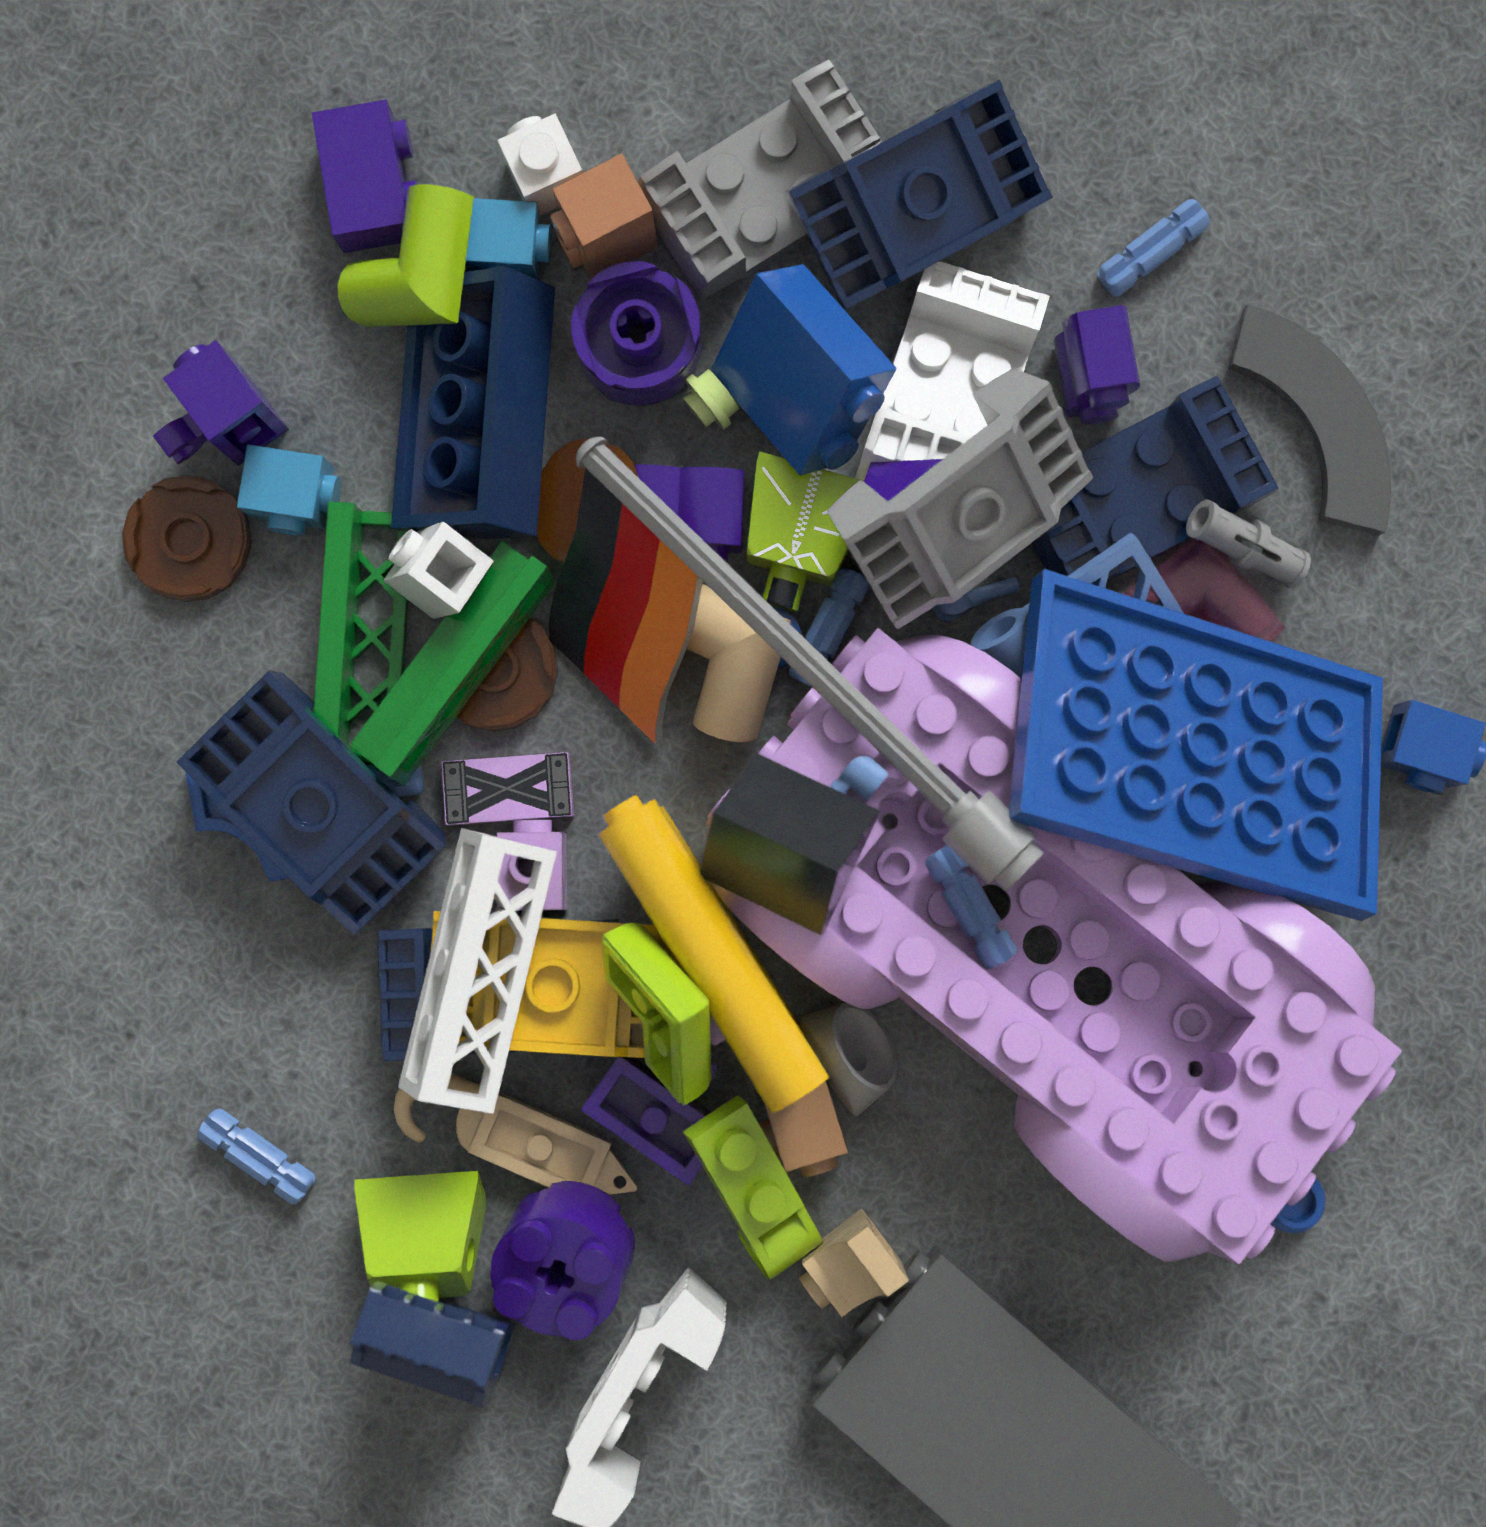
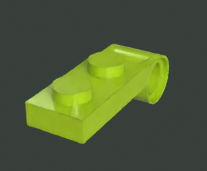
[683,1095,823,1281]

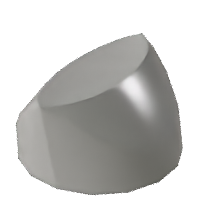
[800,1003,898,1117]

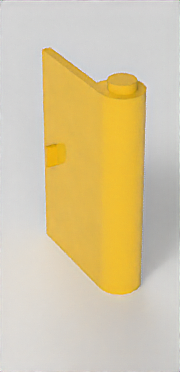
[598,795,829,1113]

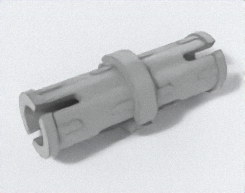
[1186,499,1311,588]

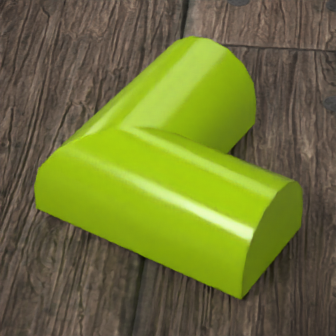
[338,184,474,327]
[602,923,712,1106]

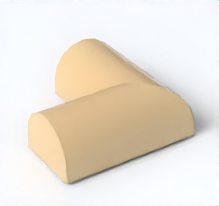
[687,584,791,742]

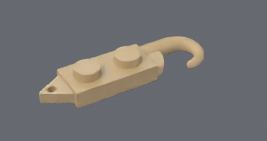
[393,1073,638,1195]

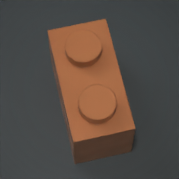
[550,153,658,280]

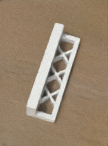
[398,828,557,1114]

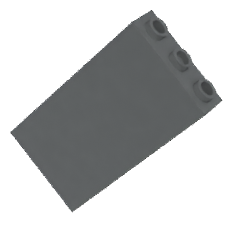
[810,1245,1243,1527]

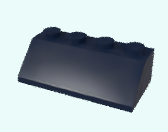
[391,266,555,539]

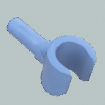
[932,577,1019,622]
[829,756,888,802]

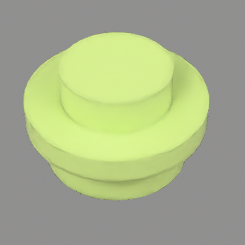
[683,369,740,430]

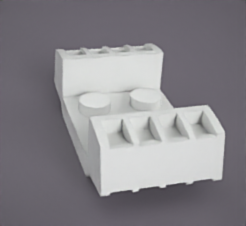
[855,261,1050,481]
[552,1267,727,1527]

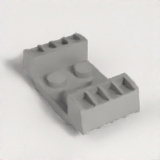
[638,59,882,301]
[827,369,1093,630]

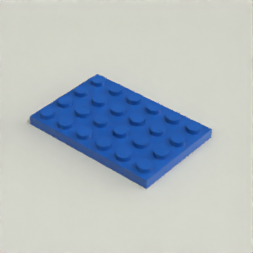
[1009,569,1383,921]

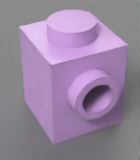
[497,820,567,910]

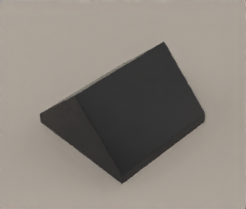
[700,753,880,935]

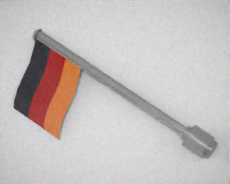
[549,437,1044,892]

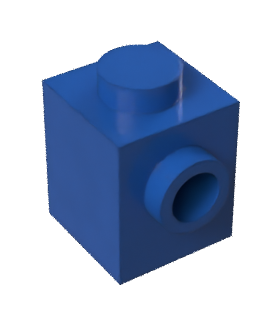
[1381,700,1486,794]

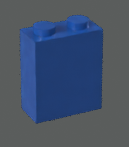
[710,264,897,476]

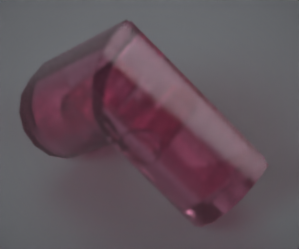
[1122,538,1286,641]

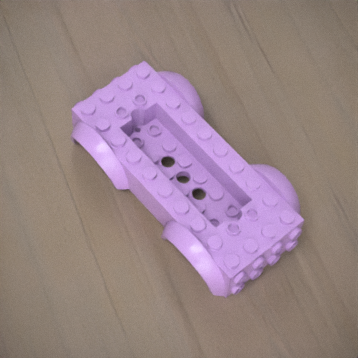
[706,628,1402,1264]

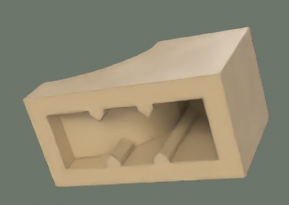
[799,1208,909,1317]

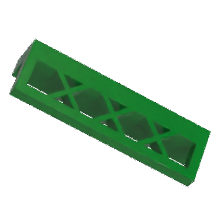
[314,501,409,764]
[349,541,556,786]

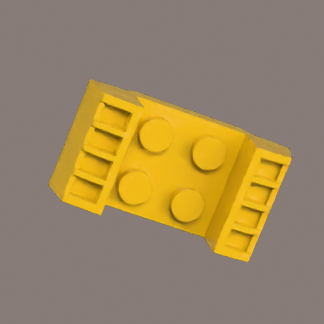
[431,911,679,1058]

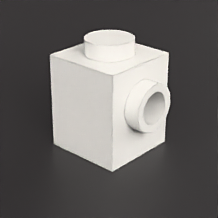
[498,113,583,215]
[383,522,493,619]

